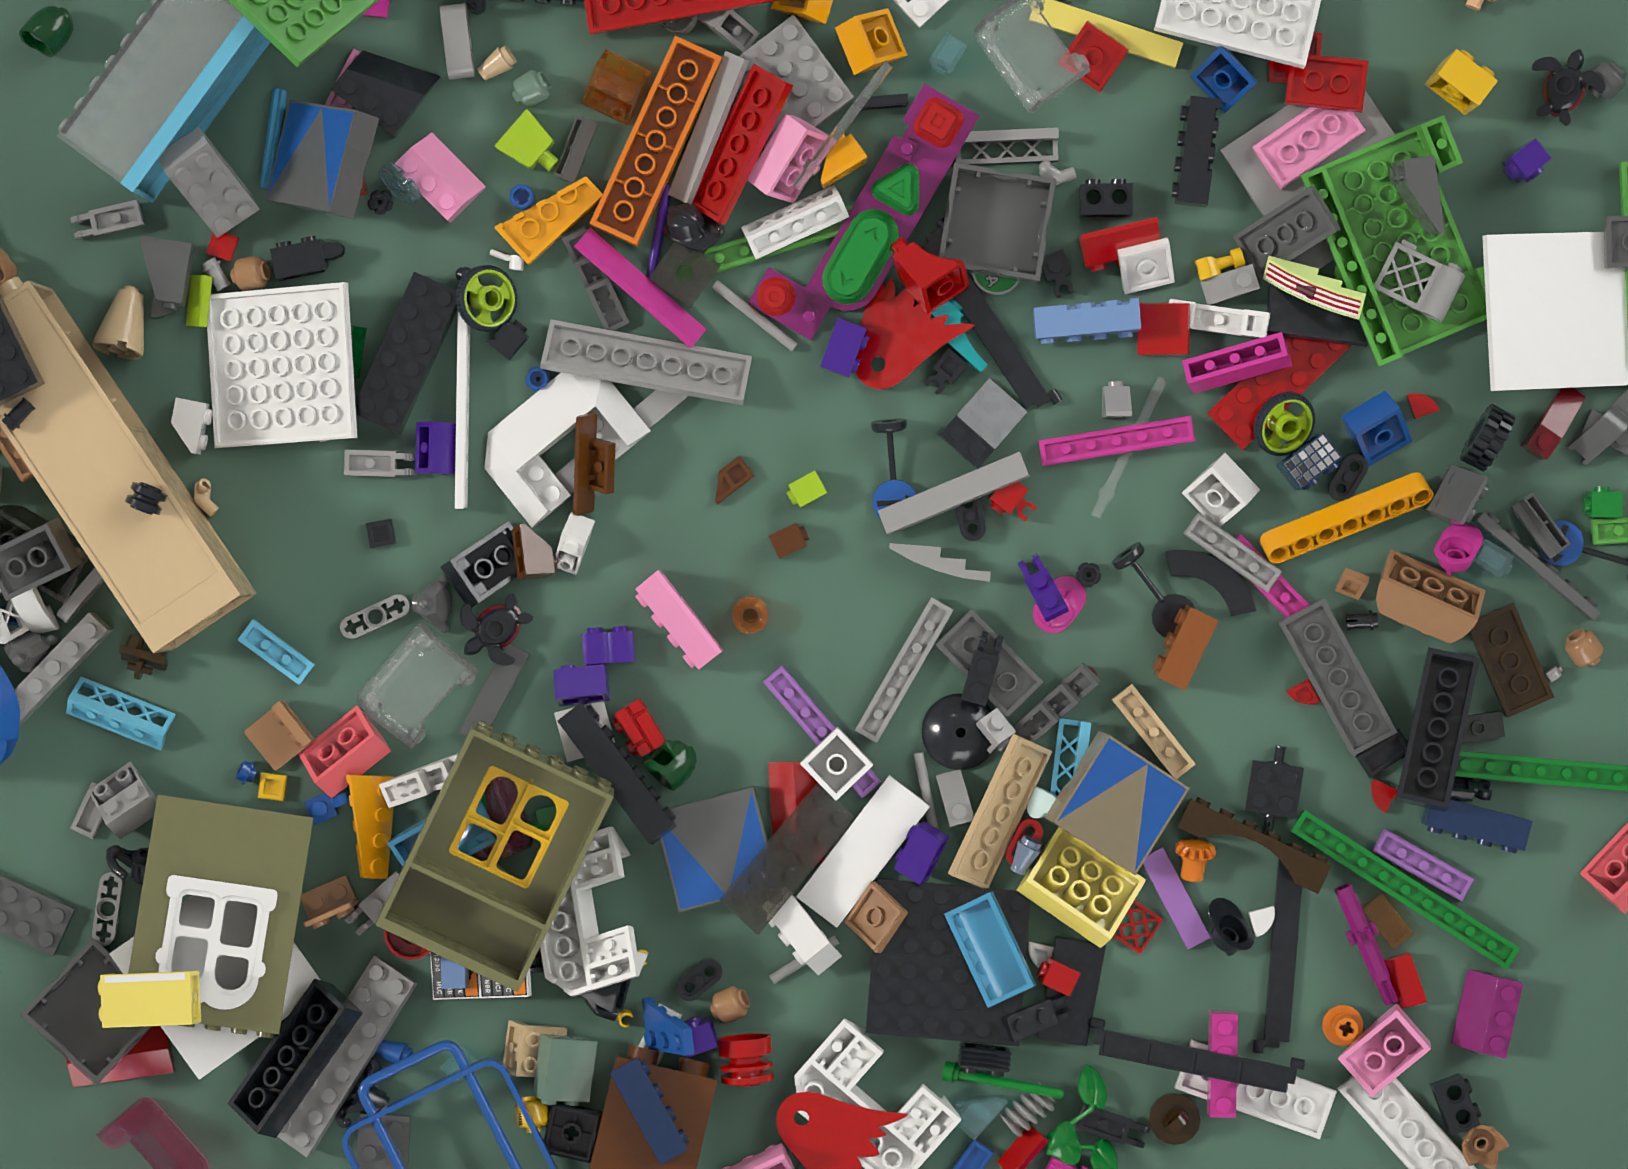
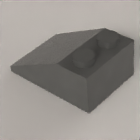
[1389,155,1445,236]
[0,517,82,601]

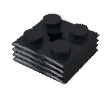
[958,1042,1012,1077]
[544,1101,602,1163]

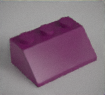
[1451,969,1523,1059]

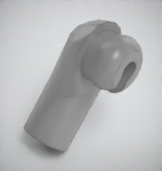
[1039,161,1077,185]

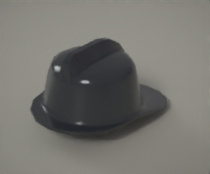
[663,203,720,250]
[1208,898,1254,956]

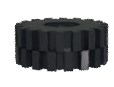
[1460,404,1516,472]

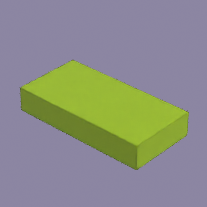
[185,275,212,327]

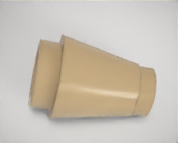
[477,45,517,81]

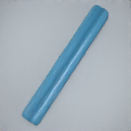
[260,88,287,190]

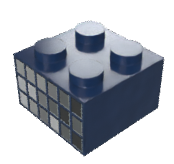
[1276,433,1342,490]

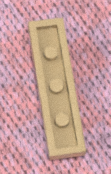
[1111,684,1196,779]

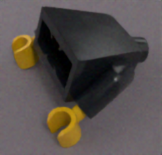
[580,949,648,1028]

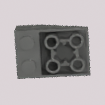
[1423,465,1489,525]

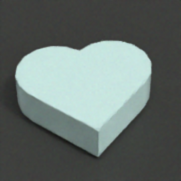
[1027,786,1058,818]

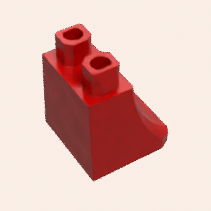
[890,237,969,315]

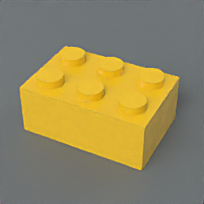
[1424,49,1498,115]

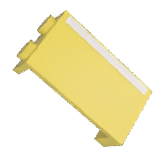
[98,970,201,1028]

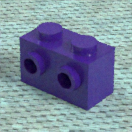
[1501,138,1552,183]
[820,318,869,378]
[415,422,456,474]
[554,664,610,707]
[894,821,950,885]
[684,1016,718,1057]

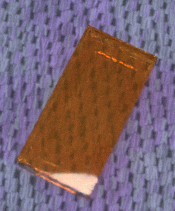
[1362,893,1414,949]

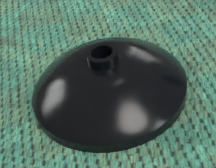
[922,693,992,770]

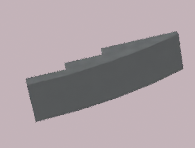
[562,226,630,331]
[1010,662,1101,743]

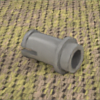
[202,258,231,292]

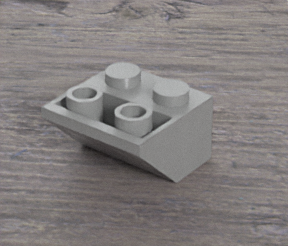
[88,761,157,840]

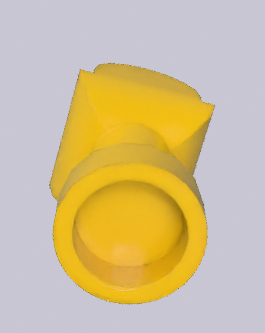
[1194,247,1245,281]

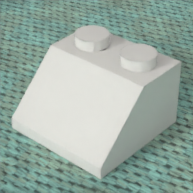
[1182,453,1260,527]

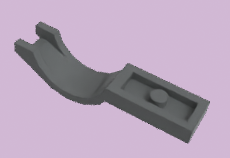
[1566,388,1628,466]

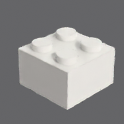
[800,726,873,801]

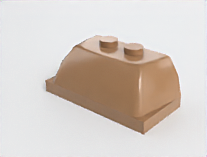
[1376,549,1486,643]

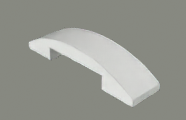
[1169,299,1270,338]
[11,587,60,634]

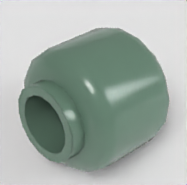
[512,70,552,108]

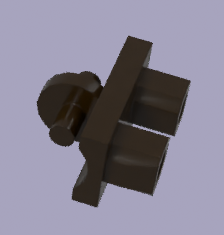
[119,635,168,680]

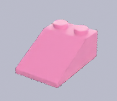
[1338,1003,1431,1097]

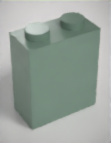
[532,1034,598,1106]

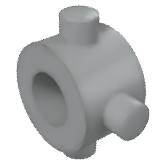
[1544,666,1563,683]

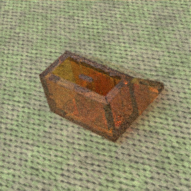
[581,49,652,126]

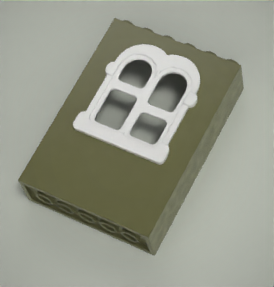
[128,795,313,1038]

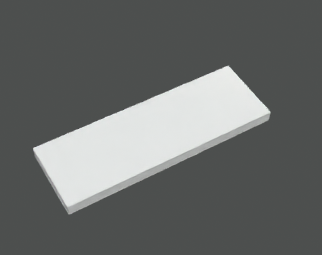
[796,775,930,928]
[1174,1039,1337,1139]
[1337,1075,1477,1169]

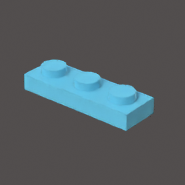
[238,619,316,685]

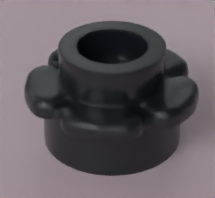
[368,190,393,215]
[1076,562,1101,588]

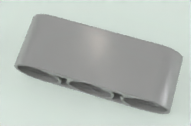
[440,3,475,80]

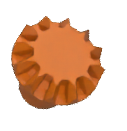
[1175,838,1216,882]
[1322,1005,1363,1046]

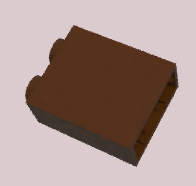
[589,1045,718,1169]

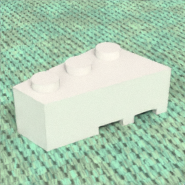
[761,886,842,976]

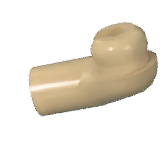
[194,478,219,517]

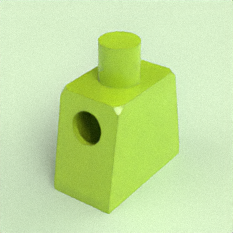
[495,109,559,172]

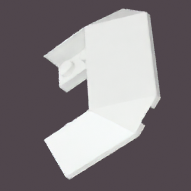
[484,372,651,528]
[540,826,648,997]
[794,1018,962,1169]

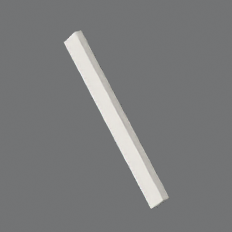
[455,303,471,509]

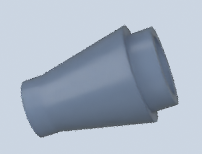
[1010,835,1042,875]

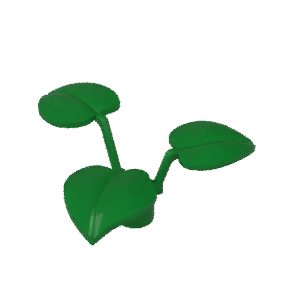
[1046,1064,1118,1169]

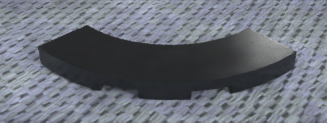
[1165,550,1256,616]

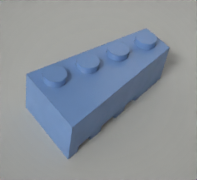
[1032,298,1141,344]

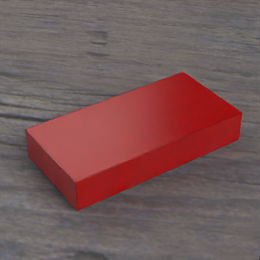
[997,1123,1048,1169]

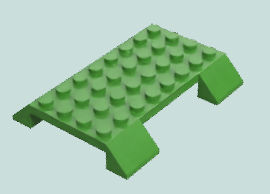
[1300,115,1487,367]

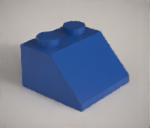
[1341,390,1412,467]

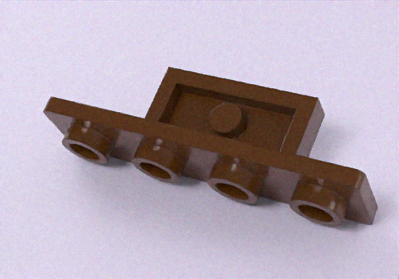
[573,412,616,516]

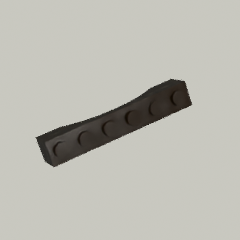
[1177,797,1332,894]

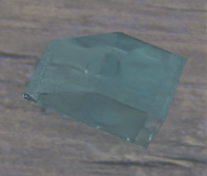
[953,1095,1008,1140]

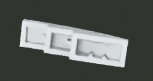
[379,753,458,808]

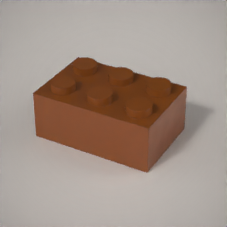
[1152,605,1219,691]

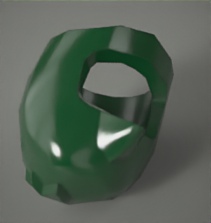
[19,6,74,57]
[643,740,697,791]

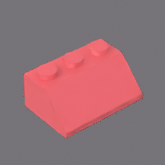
[298,705,391,799]
[1579,823,1628,914]

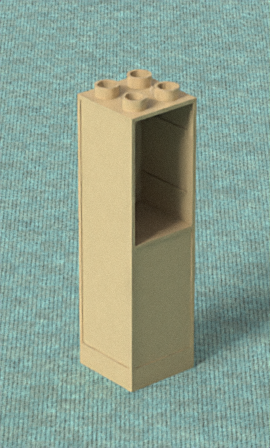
[0,276,257,653]

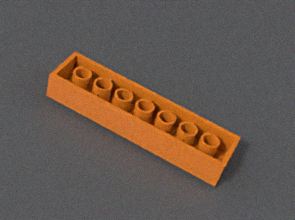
[589,36,722,247]

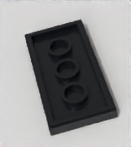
[1267,283,1369,347]

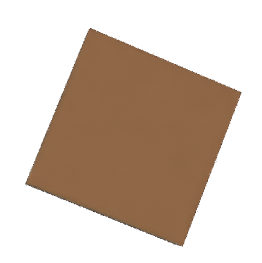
[844,881,908,953]

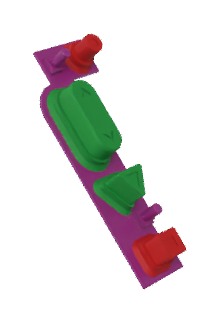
[748,83,980,340]

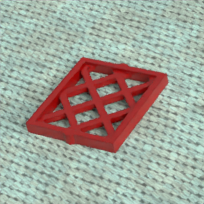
[1113,900,1164,954]

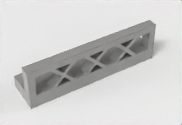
[956,127,1059,165]

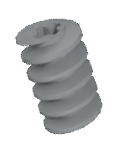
[1000,1081,1055,1137]

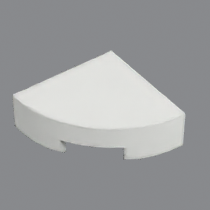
[1248,905,1275,937]
[1028,941,1054,968]

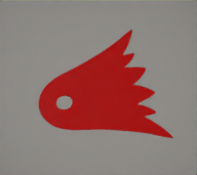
[856,279,975,389]
[776,1092,908,1169]

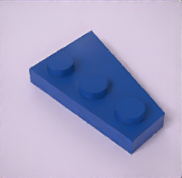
[642,997,695,1056]

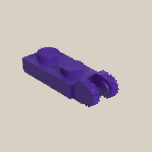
[1018,553,1069,622]

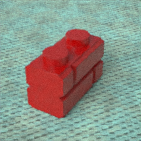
[612,698,666,758]

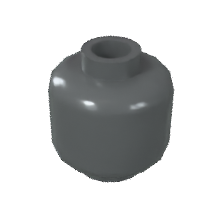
[1588,61,1627,100]

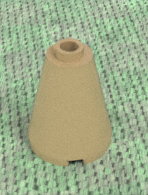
[92,286,144,360]

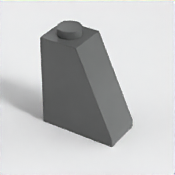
[140,236,196,311]

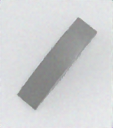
[889,543,991,582]

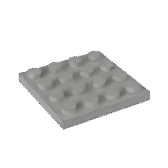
[732,14,855,148]

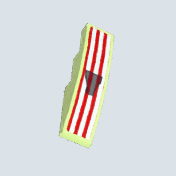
[1263,256,1366,320]

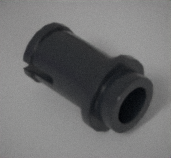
[2,397,36,431]
[1346,610,1378,631]

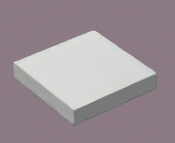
[1117,238,1175,294]

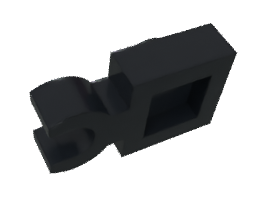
[1042,249,1074,298]
[925,348,969,394]
[1450,776,1492,801]

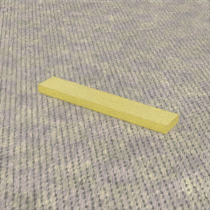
[1029,0,1183,68]

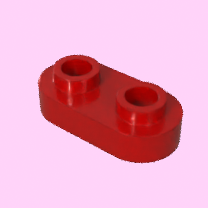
[1006,818,1043,865]

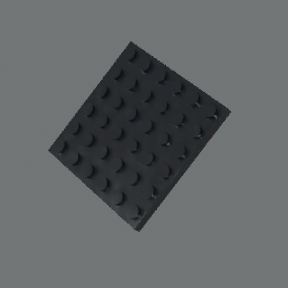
[865,879,1030,1046]

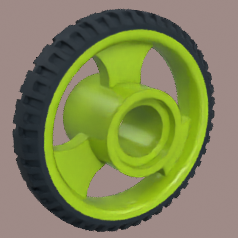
[456,265,518,332]
[1253,392,1315,456]

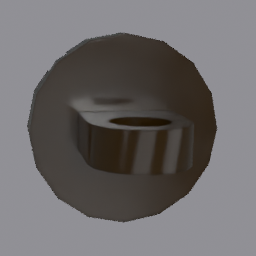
[1149,1093,1201,1145]

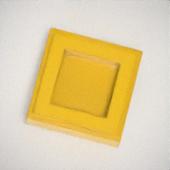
[258,772,288,801]

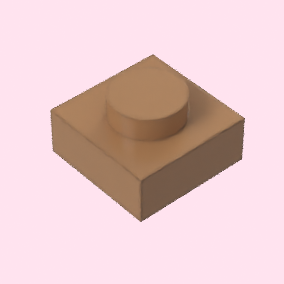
[1335,568,1369,600]

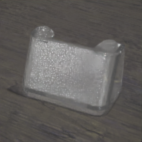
[974,0,1091,114]
[357,623,478,749]

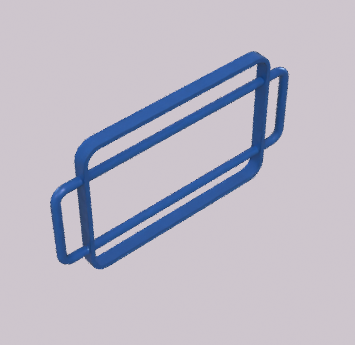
[342,1040,558,1169]

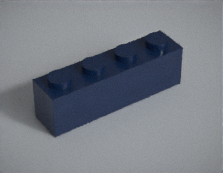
[1421,799,1533,854]
[610,1058,689,1165]

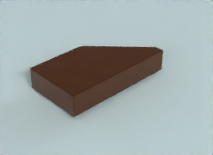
[715,456,755,505]

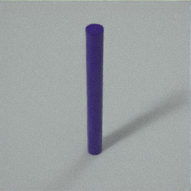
[646,185,671,284]

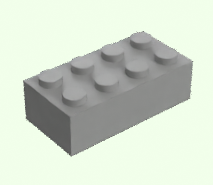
[158,127,260,238]

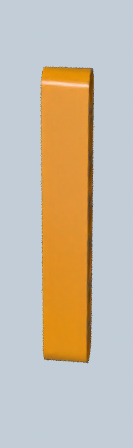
[1260,472,1434,564]

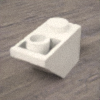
[171,398,213,455]
[555,512,595,575]

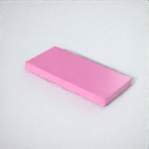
[1252,107,1366,190]

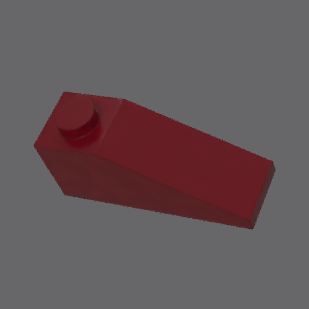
[1520,388,1586,460]

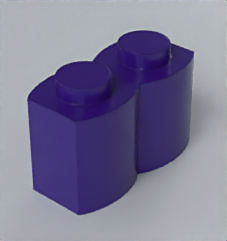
[582,626,635,664]

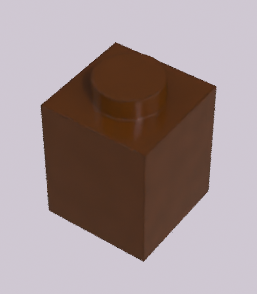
[769,523,809,559]

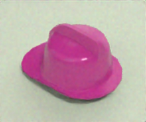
[1434,523,1483,576]
[1033,576,1086,633]

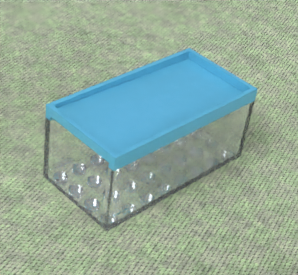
[57,0,271,203]

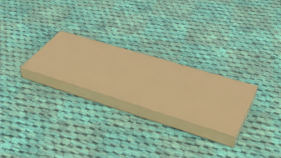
[948,734,1052,889]

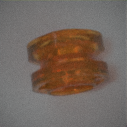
[732,595,768,634]

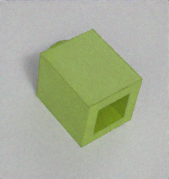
[786,471,827,508]

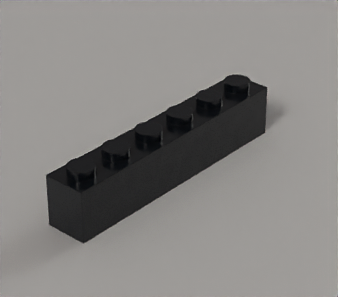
[557,702,677,845]

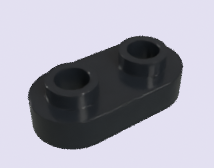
[1328,454,1368,502]
[956,498,986,541]
[677,958,722,1001]

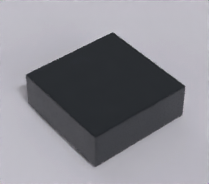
[366,519,396,548]

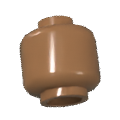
[230,255,271,291]
[1565,629,1604,667]
[710,986,750,1024]

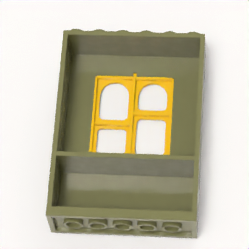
[376,721,614,992]

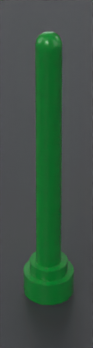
[942,1061,1064,1099]

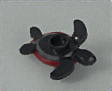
[1532,49,1605,126]
[460,593,533,666]

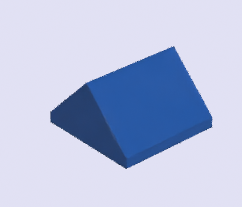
[1190,46,1257,113]

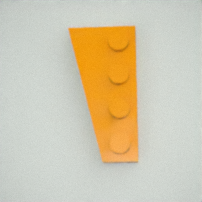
[494,176,603,266]
[346,774,395,879]

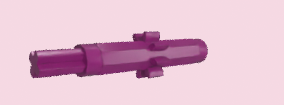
[1334,883,1398,1006]

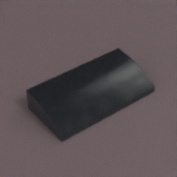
[1036,936,1106,1046]

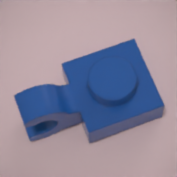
[304,791,350,825]

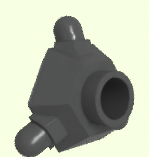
[412,575,452,633]
[4,633,59,672]

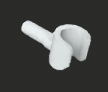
[490,249,524,271]

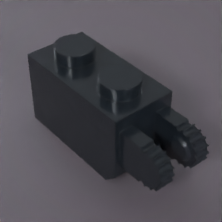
[270,236,346,281]

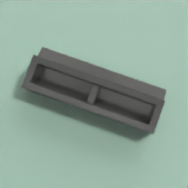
[553,116,598,184]
[1511,493,1571,560]

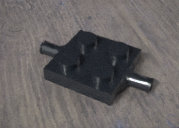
[1245,745,1304,832]

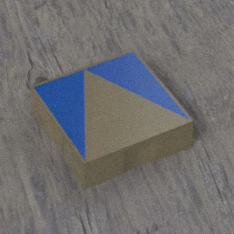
[1044,731,1190,876]

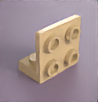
[503,1020,567,1077]

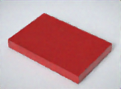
[1285,54,1369,113]

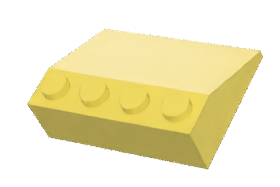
[1017,827,1146,948]

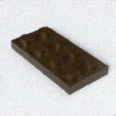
[1469,603,1554,718]

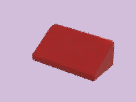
[1384,952,1427,1009]

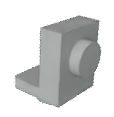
[976,708,1016,754]

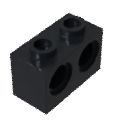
[1079,179,1133,217]
[1430,1073,1481,1136]

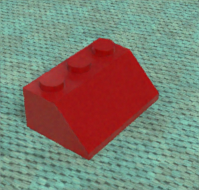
[1078,217,1160,272]

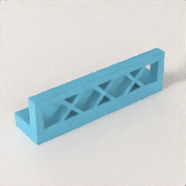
[66,677,176,751]
[1050,718,1091,794]

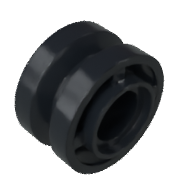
[125,482,168,515]

